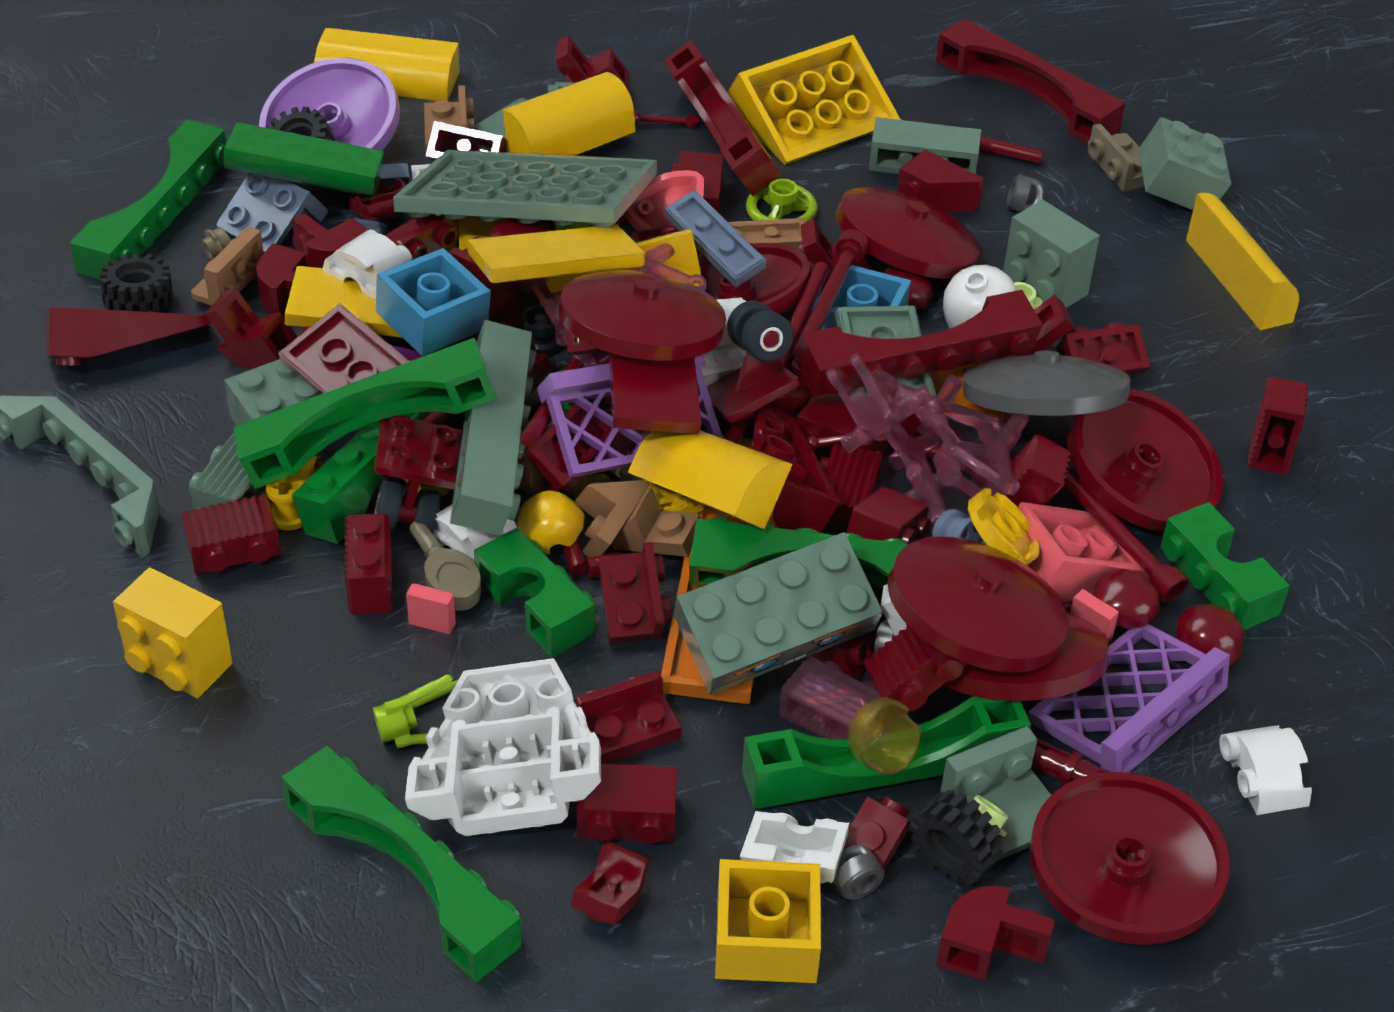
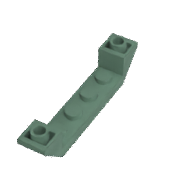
[0,396,160,558]

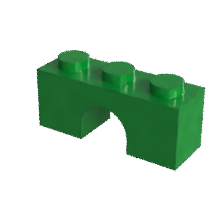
[1160,502,1290,630]
[474,528,597,658]

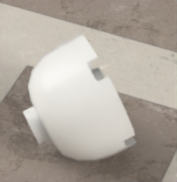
[943,265,1017,329]

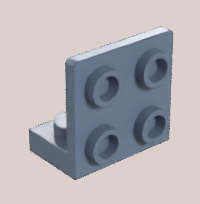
[216,173,329,253]

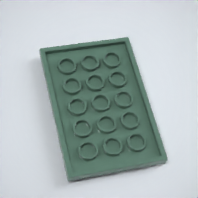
[393,150,657,228]

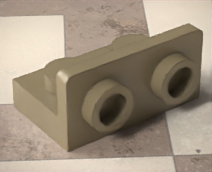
[1088,124,1145,192]

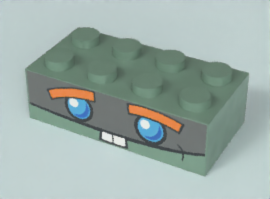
[674,532,883,695]

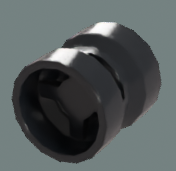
[522,304,562,358]

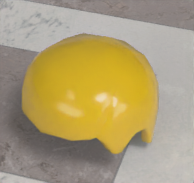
[516,491,584,554]

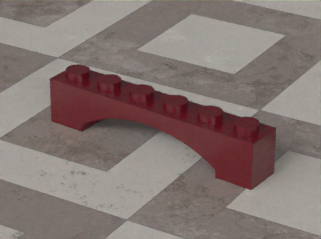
[936,19,1125,144]
[663,40,782,196]
[795,290,1042,397]

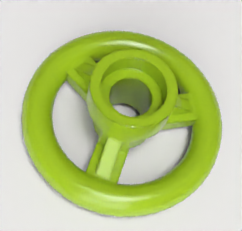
[746,179,818,222]

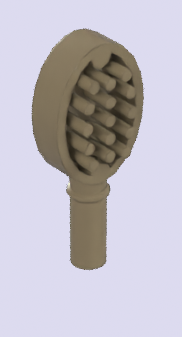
[409,522,481,611]

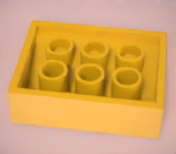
[728,35,901,165]

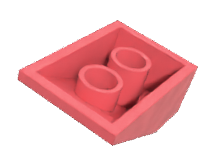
[1018,502,1150,602]

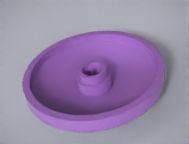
[259,58,400,150]

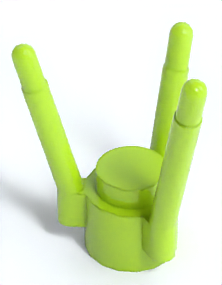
[372,674,459,749]

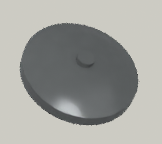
[963,351,1130,416]

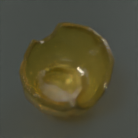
[848,697,921,775]

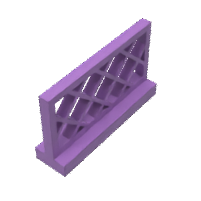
[537,355,723,478]
[1028,624,1230,773]

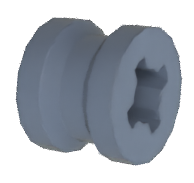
[932,509,986,545]

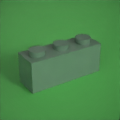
[869,117,981,174]

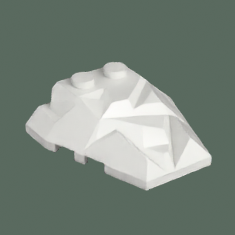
[405,658,601,836]

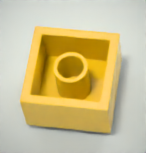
[113,567,233,699]
[715,859,821,983]

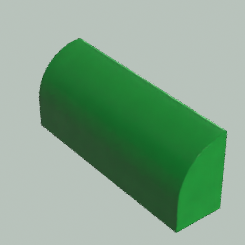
[224,122,384,197]

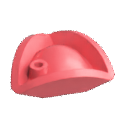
[623,170,704,232]

